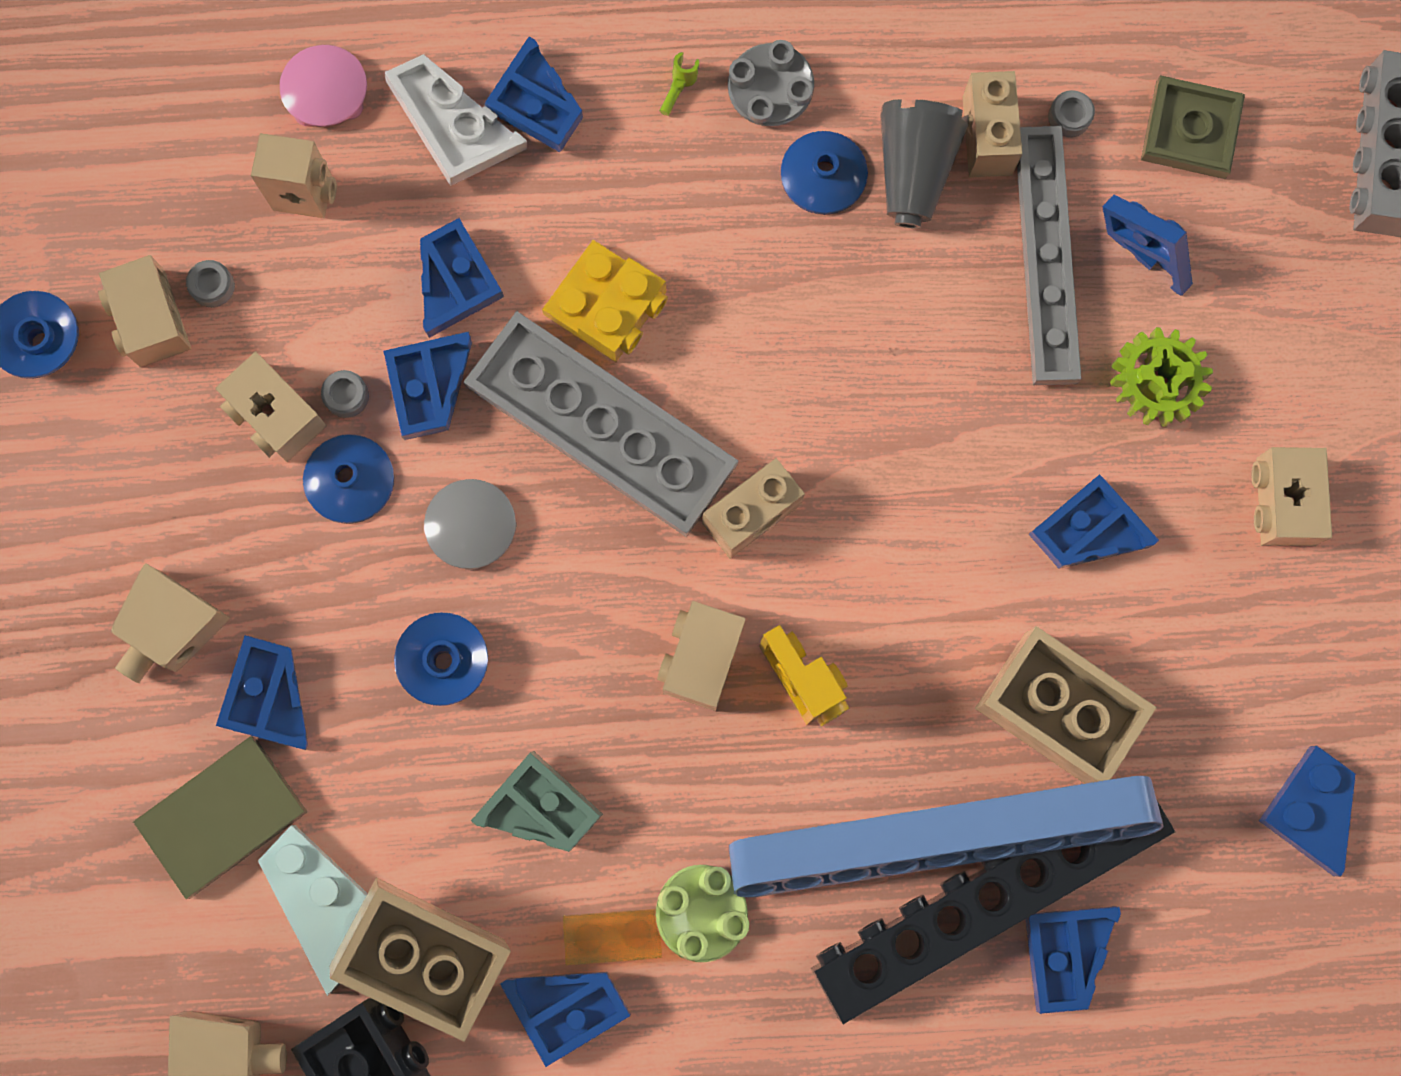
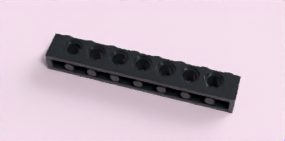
[811,801,1176,1024]

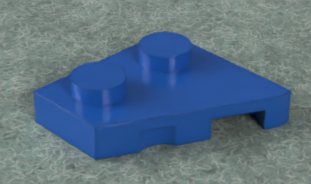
[216,635,308,750]

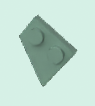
[471,751,603,852]

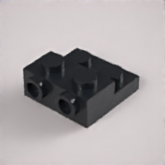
[291,998,431,1076]

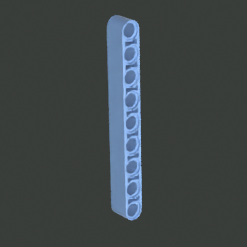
[729,776,1164,897]

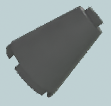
[880,99,970,229]

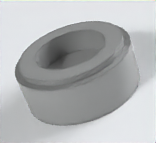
[1048,90,1095,137]
[186,260,235,308]
[321,370,369,418]

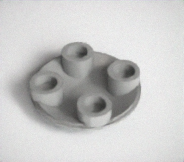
[728,40,814,126]
[424,479,517,571]

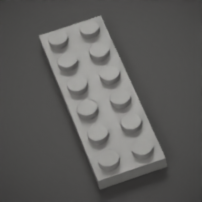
[464,311,739,537]

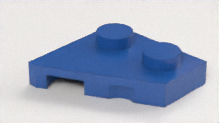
[485,36,583,152]
[1102,194,1193,296]
[420,218,504,338]
[384,332,472,440]
[1028,474,1159,569]
[1259,745,1356,877]
[1025,906,1121,1014]
[500,972,631,1067]

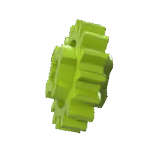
[1110,327,1213,427]

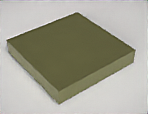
[1141,75,1245,179]

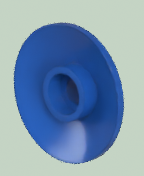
[781,131,868,215]
[0,291,79,379]
[303,434,394,524]
[394,612,488,706]

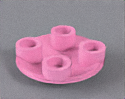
[280,45,367,127]

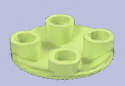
[656,865,750,962]

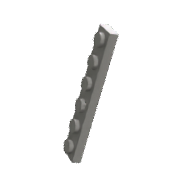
[1017,126,1081,386]

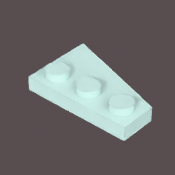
[258,825,368,996]

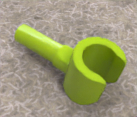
[659,52,699,116]

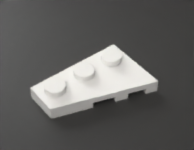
[385,54,527,186]

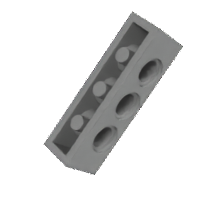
[1349,50,1401,237]

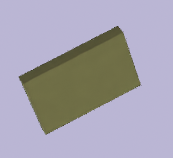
[133,736,307,899]

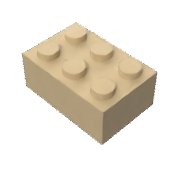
[975,626,1157,784]
[329,877,511,1042]

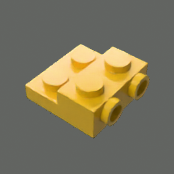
[542,240,668,362]
[759,625,850,727]

